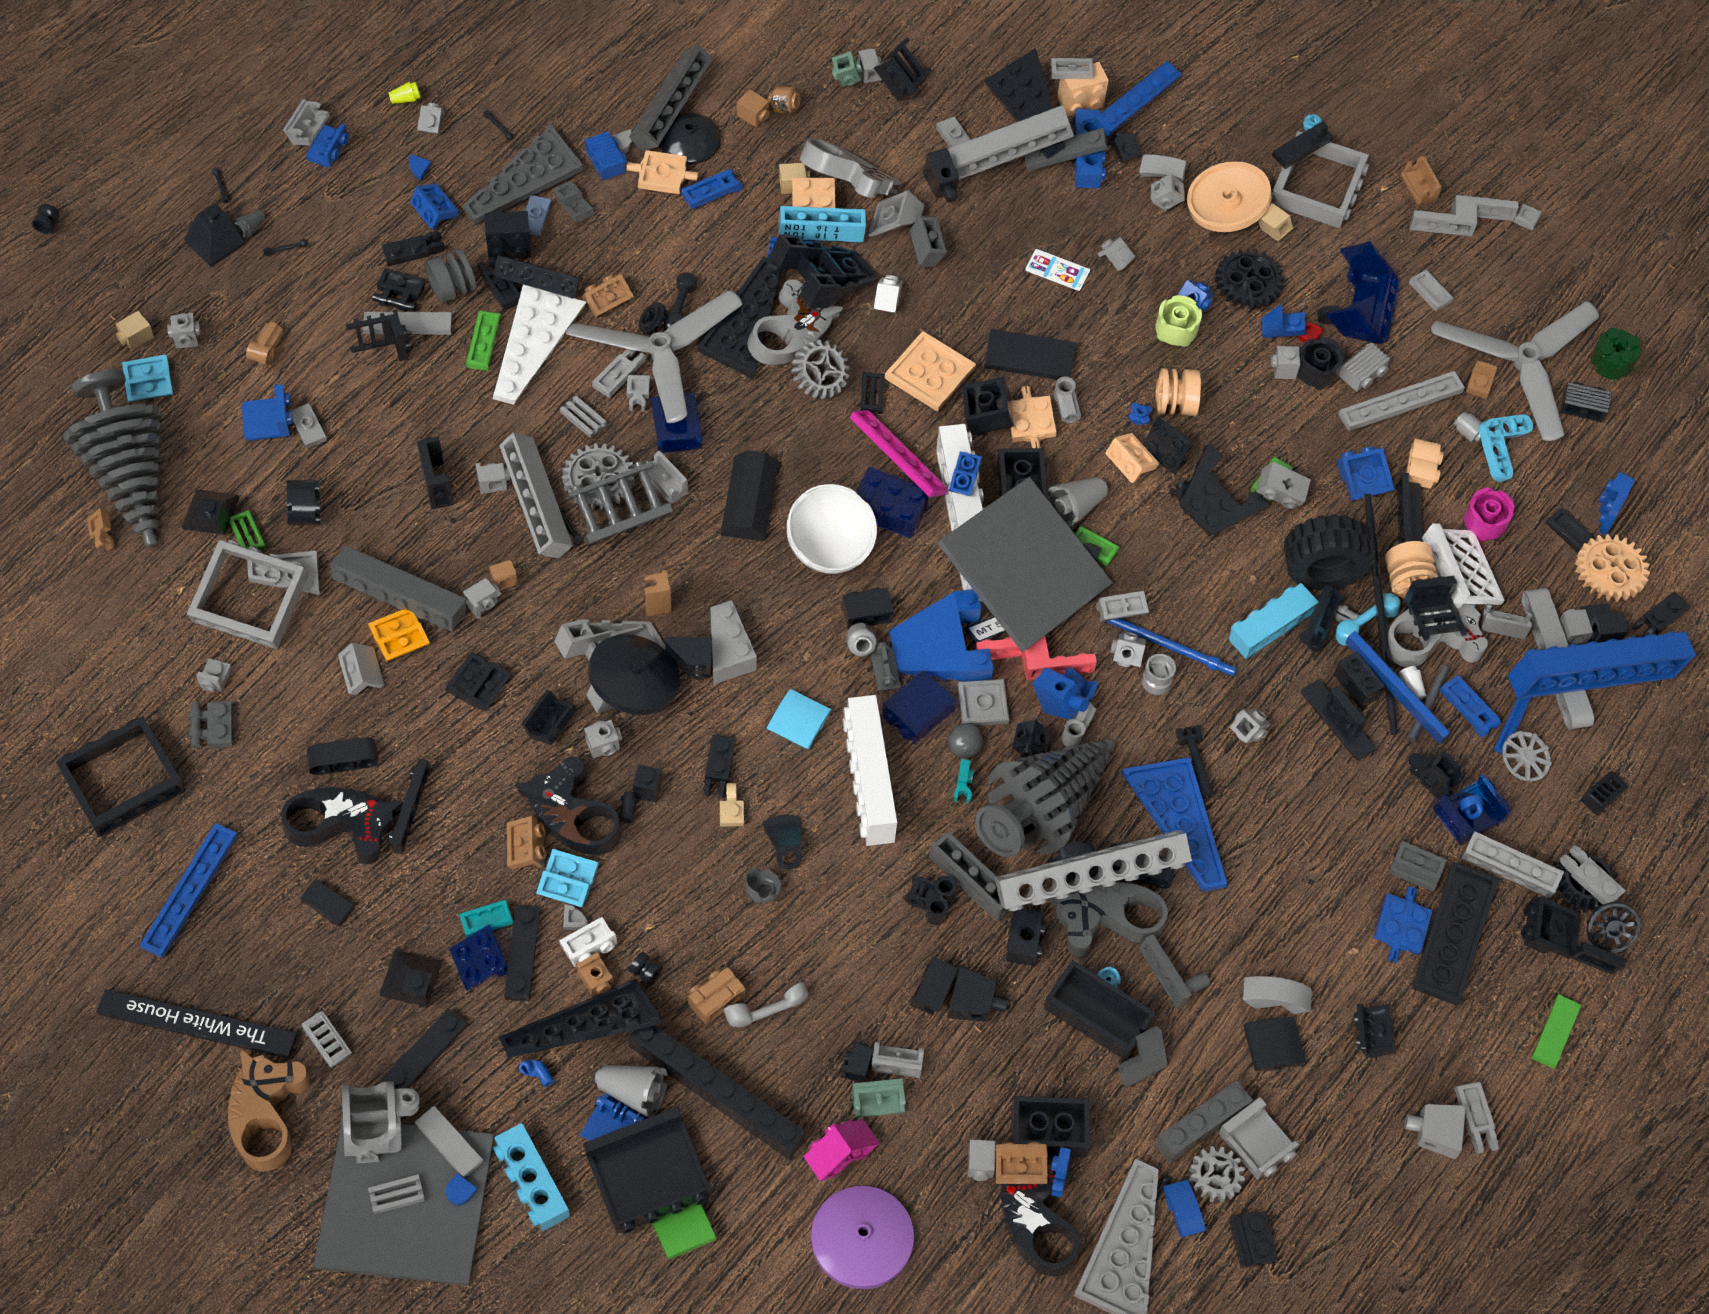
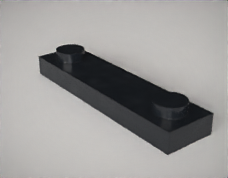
[388,758,430,855]
[504,905,541,1001]
[380,1008,468,1089]

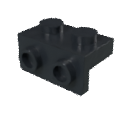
[522,690,578,745]
[1354,1003,1396,1058]

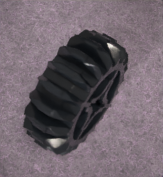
[1556,850,1619,914]

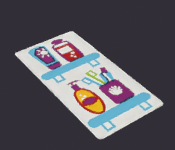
[1025,249,1090,291]

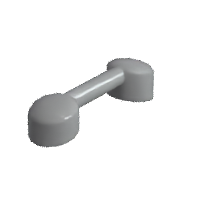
[723,982,809,1027]

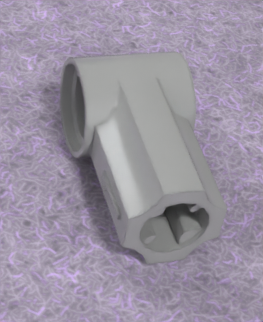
[1054,377,1081,424]
[1061,702,1096,747]

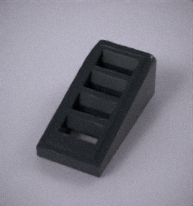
[1580,771,1629,816]

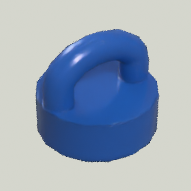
[1459,795,1484,820]

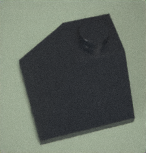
[184,203,245,267]
[181,489,239,535]
[380,950,442,1007]

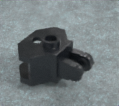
[1408,751,1462,800]

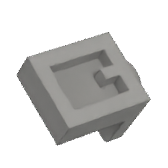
[196,658,232,692]

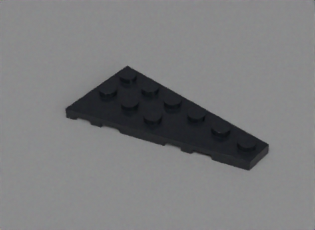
[499,979,662,1058]

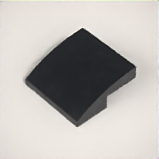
[445,651,512,711]
[1243,1017,1306,1071]

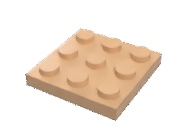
[885,331,976,412]

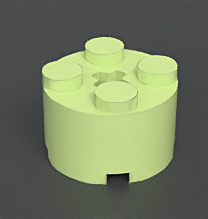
[1155,295,1202,347]

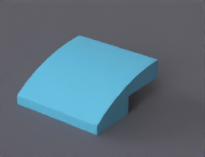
[122,355,173,402]
[767,689,831,750]
[536,849,599,908]

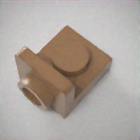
[1466,361,1497,399]

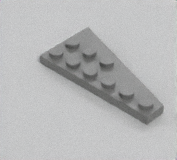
[1074,1159,1159,1314]

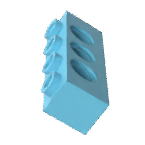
[493,1123,570,1232]

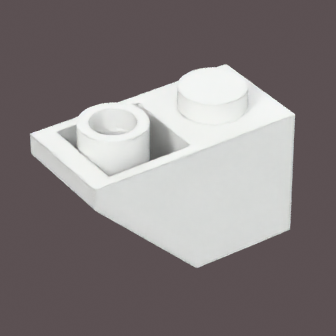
[874,275,903,312]

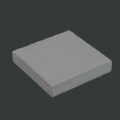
[958,679,1009,726]

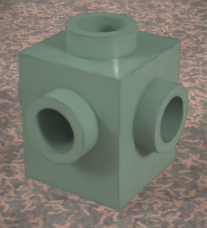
[832,51,863,87]

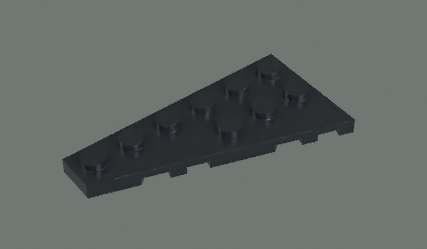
[984,48,1065,159]
[698,256,782,379]

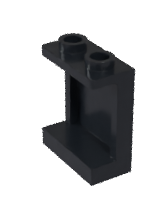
[417,437,454,510]

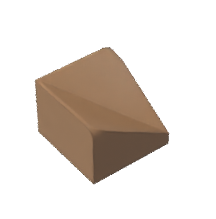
[489,560,518,591]

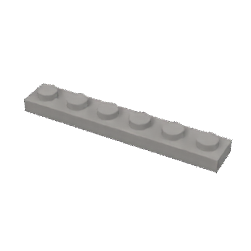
[1338,371,1465,432]

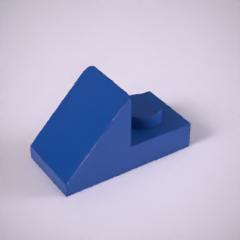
[1262,305,1306,338]

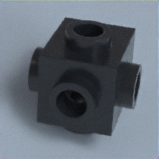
[1012,720,1050,758]

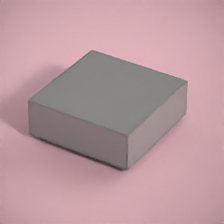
[1514,204,1542,231]

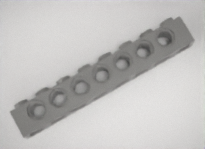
[995,830,1192,911]

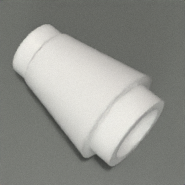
[1399,666,1426,700]

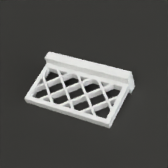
[1422,523,1505,608]

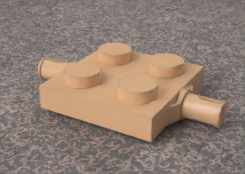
[627,150,698,194]
[1010,386,1056,448]

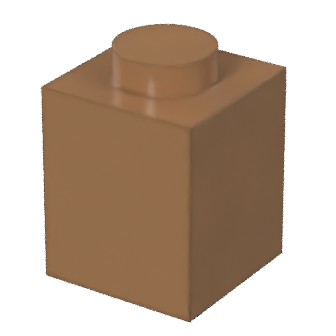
[737,89,770,127]

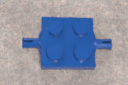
[1373,887,1433,963]

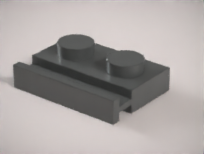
[1389,841,1447,892]

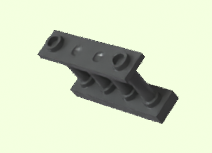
[566,460,673,546]

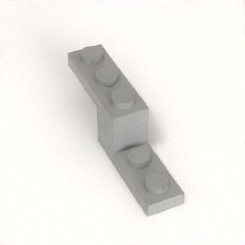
[1410,195,1519,236]

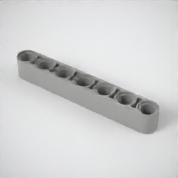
[1521,588,1594,730]

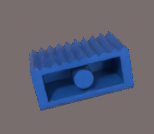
[585,131,627,181]

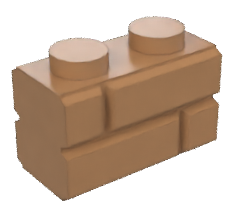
[688,967,745,1025]

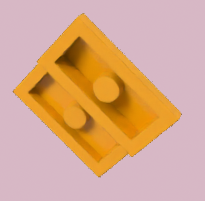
[368,609,430,662]

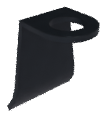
[763,815,802,869]

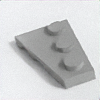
[247,551,320,595]

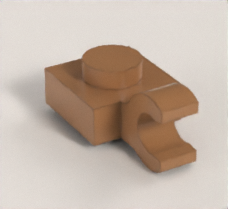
[87,508,115,551]

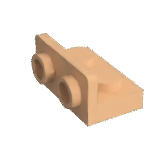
[1106,433,1159,483]

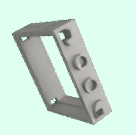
[1270,131,1370,228]
[187,540,309,649]

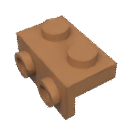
[996,1142,1047,1184]

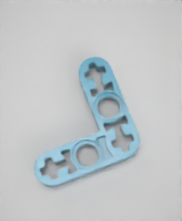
[1479,414,1533,483]

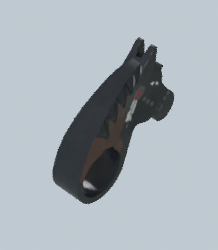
[516,757,622,855]

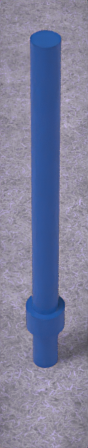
[1107,618,1237,676]

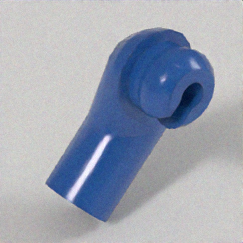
[519,1059,555,1087]

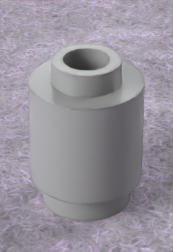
[1454,412,1482,443]

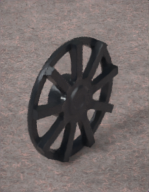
[1587,901,1641,953]

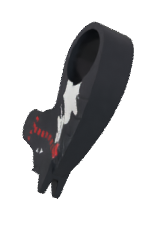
[281,787,402,864]
[1001,1162,1079,1277]

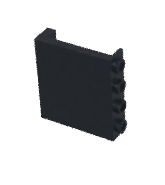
[583,1106,712,1234]

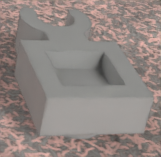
[627,375,650,411]

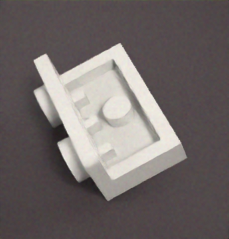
[559,917,617,967]

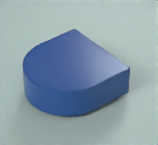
[446,1173,477,1206]

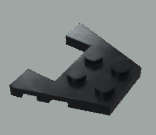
[1179,443,1269,537]

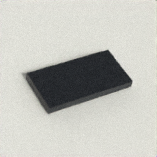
[984,329,1076,380]

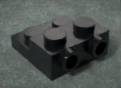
[1521,896,1580,959]

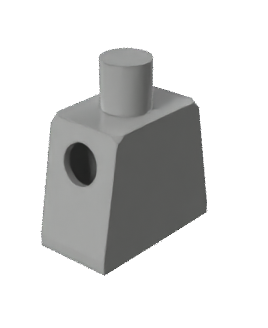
[1404,1104,1466,1159]

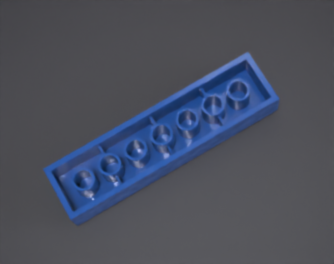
[1508,631,1696,699]

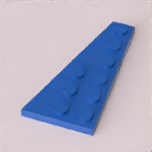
[1121,757,1227,892]

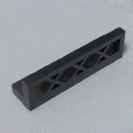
[1397,472,1423,544]

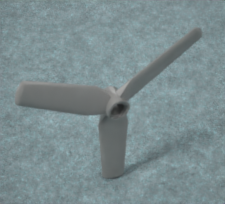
[566,290,742,423]
[1431,301,1599,441]

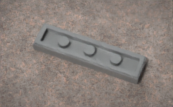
[363,312,452,335]

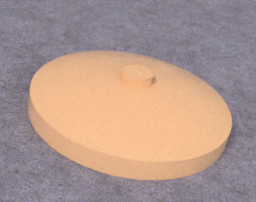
[1187,162,1272,232]

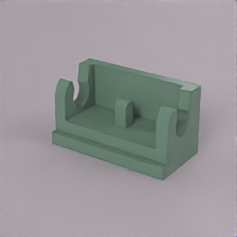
[852,1078,905,1118]

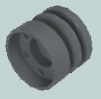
[424,248,477,304]

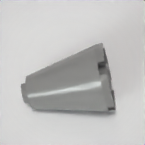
[1047,477,1108,527]
[595,1065,668,1117]

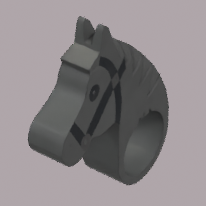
[1048,882,1168,957]

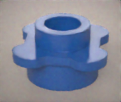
[1128,403,1152,425]

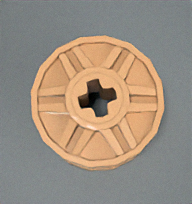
[1155,368,1201,416]
[1385,541,1438,598]

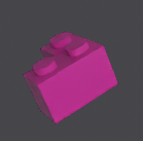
[803,1119,880,1181]

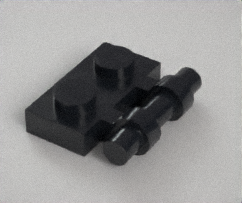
[372,268,426,312]

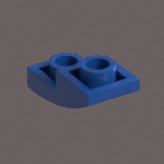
[949,451,982,497]
[1163,1180,1206,1237]

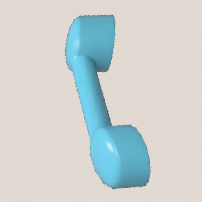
[1336,593,1401,646]

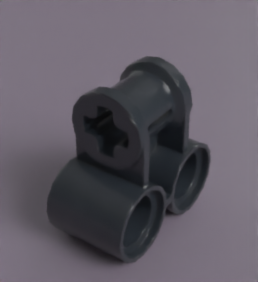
[904,875,957,926]

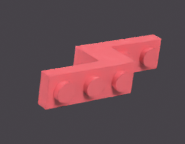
[976,636,1097,680]

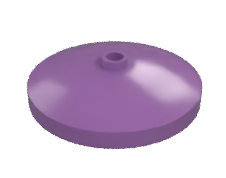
[811,1186,914,1289]

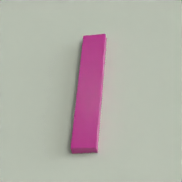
[850,410,948,497]

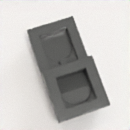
[553,181,594,224]

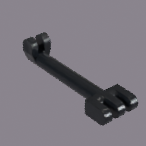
[1175,725,1214,799]

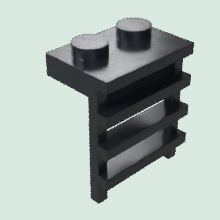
[874,37,932,101]
[346,310,410,361]
[1404,576,1467,641]

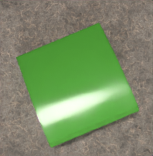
[652,1204,716,1260]

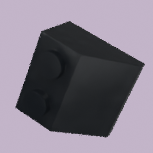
[665,636,712,680]

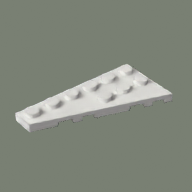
[493,285,586,405]

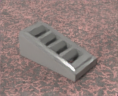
[302,1011,352,1068]

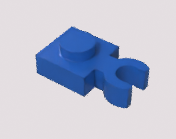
[1051,1147,1071,1197]

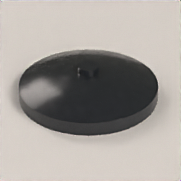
[588,634,680,715]

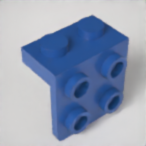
[242,384,292,441]

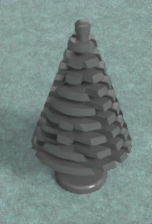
[63,369,161,547]
[975,738,1115,858]

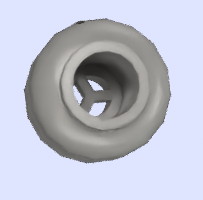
[846,623,877,657]

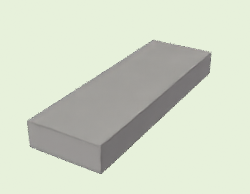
[414,1106,484,1179]

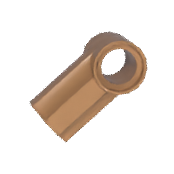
[246,321,284,365]

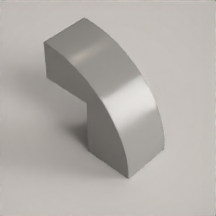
[1243,976,1312,1014]

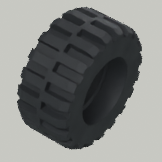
[1284,514,1374,590]

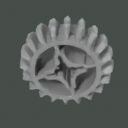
[791,340,850,399]

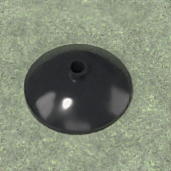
[659,113,721,164]

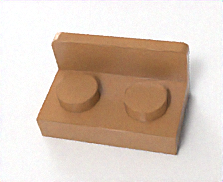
[581,274,634,317]
[507,816,546,870]

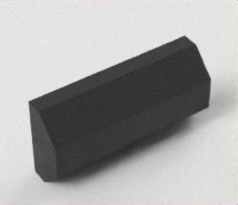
[721,450,778,542]

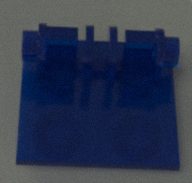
[449,924,507,991]

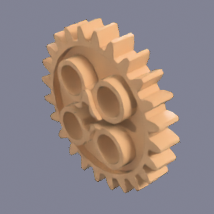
[1575,534,1650,602]

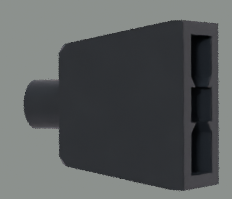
[923,148,959,203]
[948,967,1008,1022]

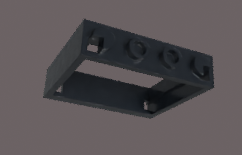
[56,716,186,837]

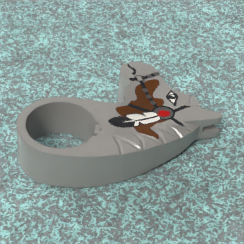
[748,279,843,365]

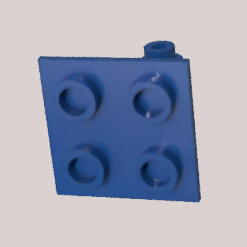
[580,1093,648,1141]

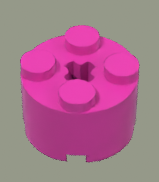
[1463,488,1514,541]

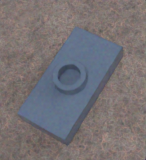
[526,195,551,237]

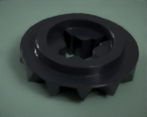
[639,302,667,335]

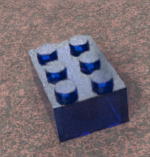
[856,467,930,539]

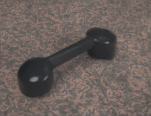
[663,272,697,332]

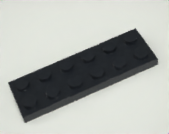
[1411,862,1499,1006]

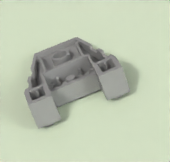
[554,619,665,713]

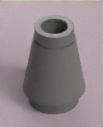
[233,209,265,238]

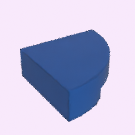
[409,154,431,181]

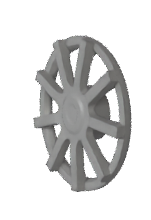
[1502,731,1552,782]

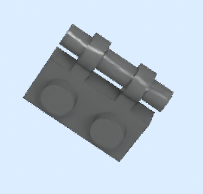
[189,701,233,749]

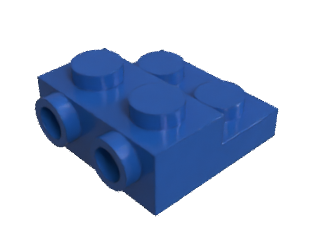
[1336,446,1395,501]
[1598,472,1635,535]

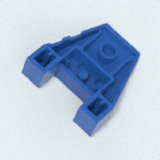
[889,589,993,682]

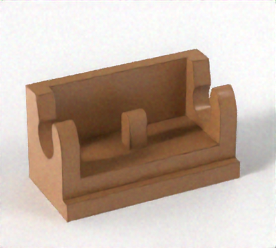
[1401,156,1442,206]
[644,570,671,617]

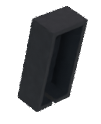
[1043,960,1156,1061]

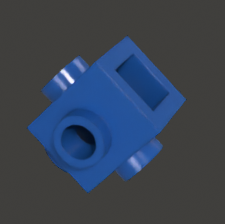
[1178,280,1214,312]

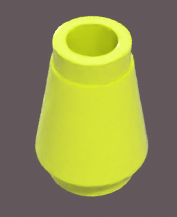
[388,81,421,104]

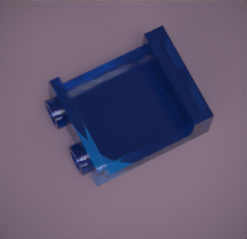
[1433,775,1511,846]

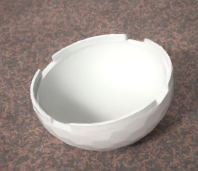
[787,484,877,574]

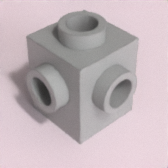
[1150,174,1185,211]
[167,313,201,349]
[1110,632,1146,667]
[1230,708,1270,743]
[584,720,622,758]

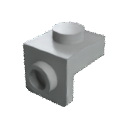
[417,103,445,134]
[1097,237,1135,271]

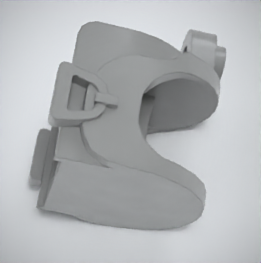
[341,1081,419,1164]

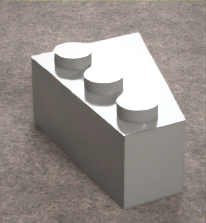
[710,600,757,685]

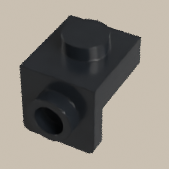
[1108,131,1141,163]

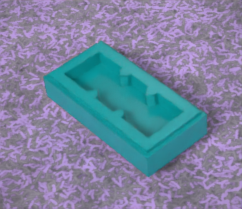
[459,900,513,938]

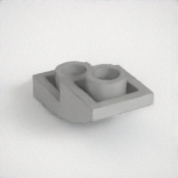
[1139,155,1187,181]

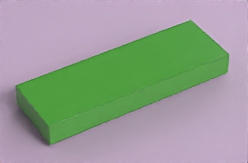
[466,311,501,371]
[1531,994,1581,1069]

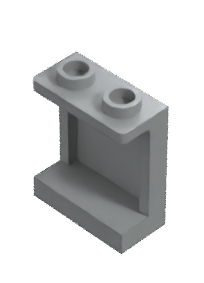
[1218,1097,1299,1180]

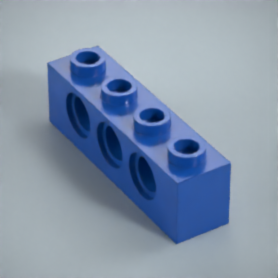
[1073,109,1106,188]

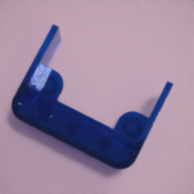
[1326,241,1399,344]

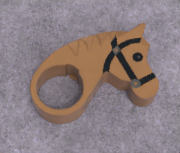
[228,1051,310,1171]

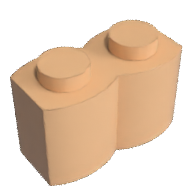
[1406,438,1443,489]

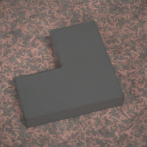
[1118,1026,1168,1088]

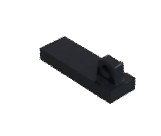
[1272,121,1333,169]

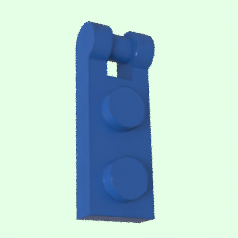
[681,169,743,209]
[1440,675,1501,737]

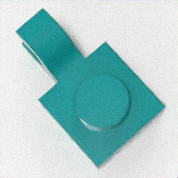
[953,759,974,804]

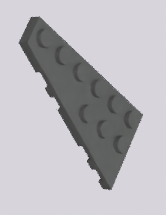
[463,124,583,225]

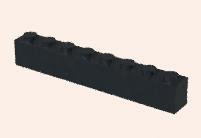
[629,1026,806,1160]

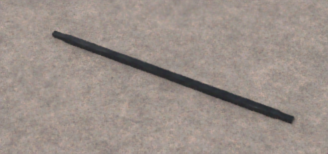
[1364,493,1398,735]

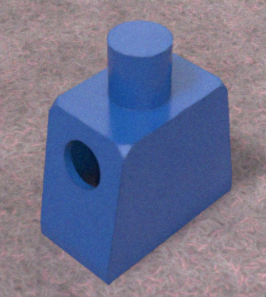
[1032,668,1089,720]

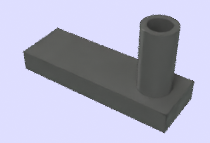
[1139,935,1210,1009]

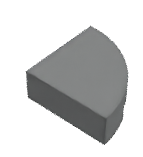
[612,129,632,154]
[563,904,588,930]

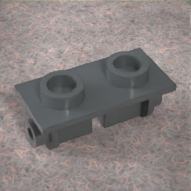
[871,642,901,692]

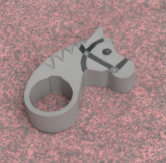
[799,138,902,198]

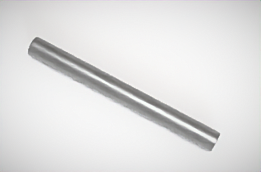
[1407,665,1449,742]

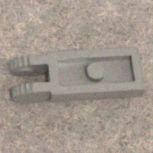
[592,349,647,398]
[1560,846,1626,905]
[1454,1082,1499,1154]

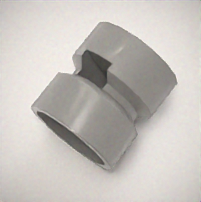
[1142,654,1176,695]

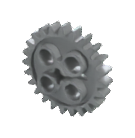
[562,443,635,510]

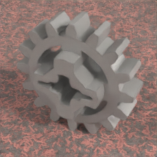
[1189,1146,1245,1203]

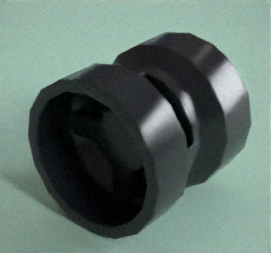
[31,204,60,234]
[629,952,663,986]

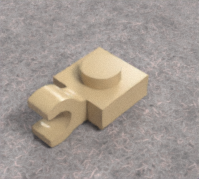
[720,783,744,827]

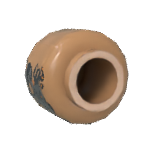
[768,86,801,114]

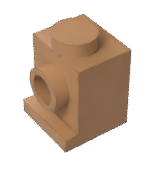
[576,952,613,997]

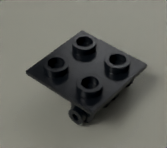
[1143,416,1193,475]

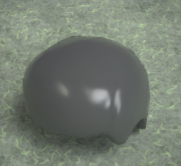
[947,724,983,759]
[744,867,782,903]

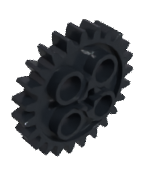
[1215,248,1285,310]

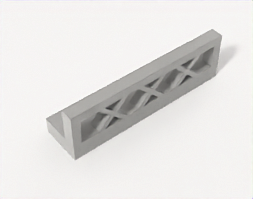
[1461,831,1564,899]

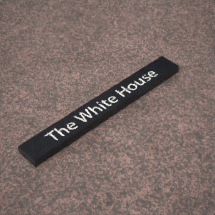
[96,989,297,1059]

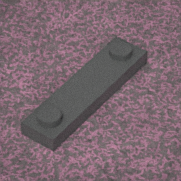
[1025,128,1108,171]

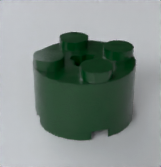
[1591,328,1641,380]

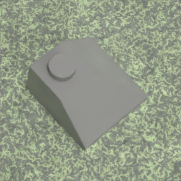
[868,190,924,237]

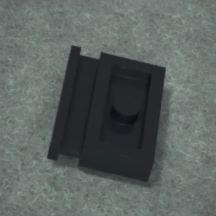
[1228,1211,1278,1269]

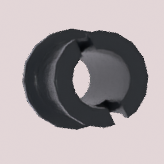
[619,791,639,823]

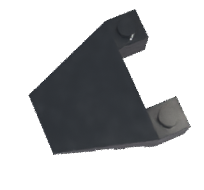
[770,234,877,309]

